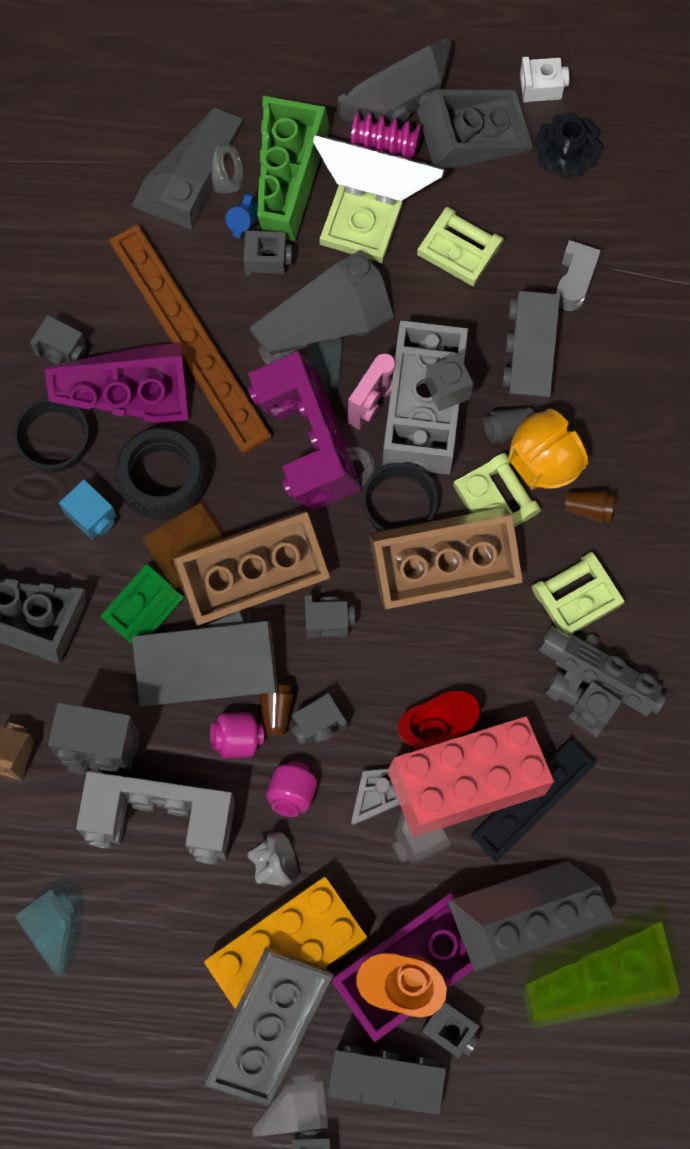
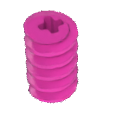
[351,110,422,159]

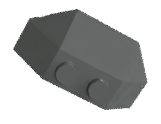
[338,38,451,126]

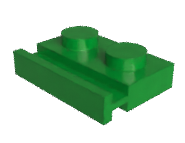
[99,564,184,645]

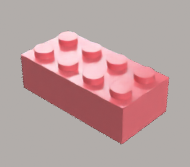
[388,716,554,837]

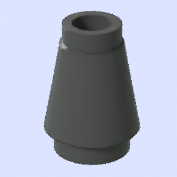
[483,407,534,444]

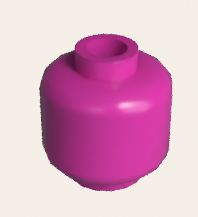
[210,712,264,759]
[266,761,317,817]

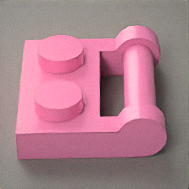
[348,354,395,430]

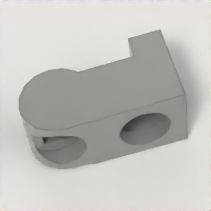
[556,240,601,311]

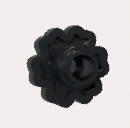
[535,113,602,178]

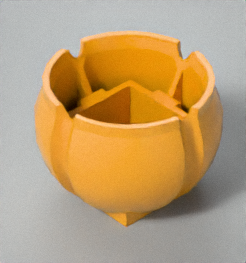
[508,409,588,490]

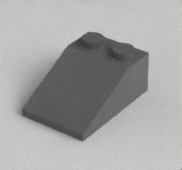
[417,90,533,168]

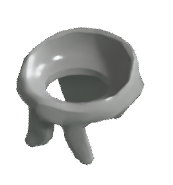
[247,832,299,887]

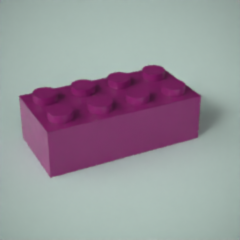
[331,893,474,1043]

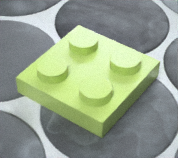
[320,184,403,263]

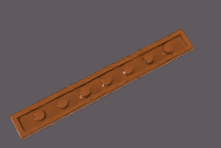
[109,224,272,456]

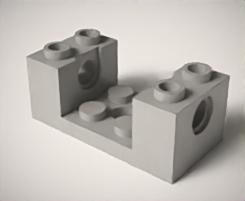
[382,321,468,475]
[76,771,235,864]

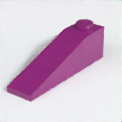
[45,343,188,423]

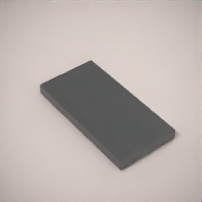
[132,621,278,707]
[202,947,333,1107]

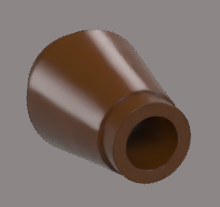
[565,490,617,524]
[259,685,294,735]

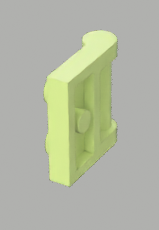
[417,206,504,287]
[453,453,541,527]
[532,552,625,636]

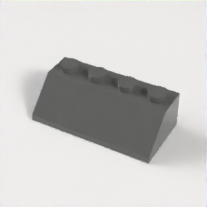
[448,861,614,972]

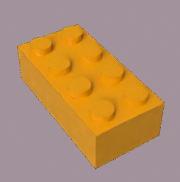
[204,877,367,1009]

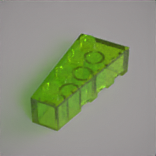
[523,921,680,1029]

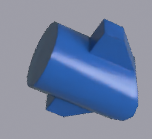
[225,192,259,239]

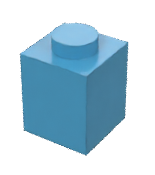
[59,480,116,540]

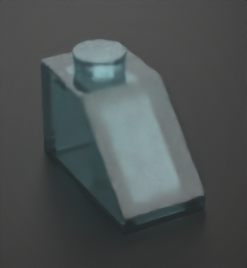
[15,890,76,978]

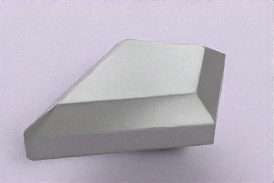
[351,769,400,825]

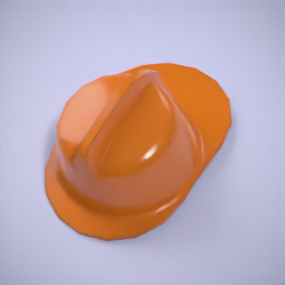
[357,953,447,1017]

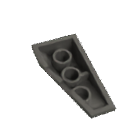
[132,108,244,230]
[249,250,394,355]

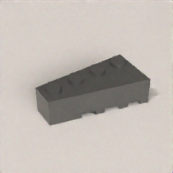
[0,579,87,664]

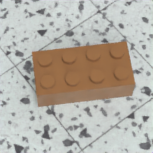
[369,508,523,609]
[172,511,330,626]

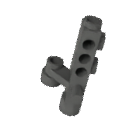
[538,626,667,716]

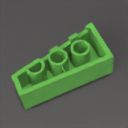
[257,96,330,241]

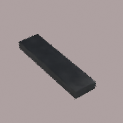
[471,739,596,864]

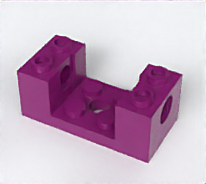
[248,351,362,511]

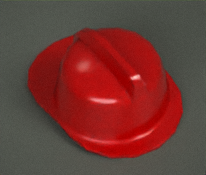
[397,691,481,751]

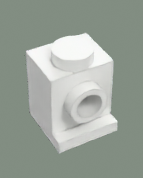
[520,57,569,102]

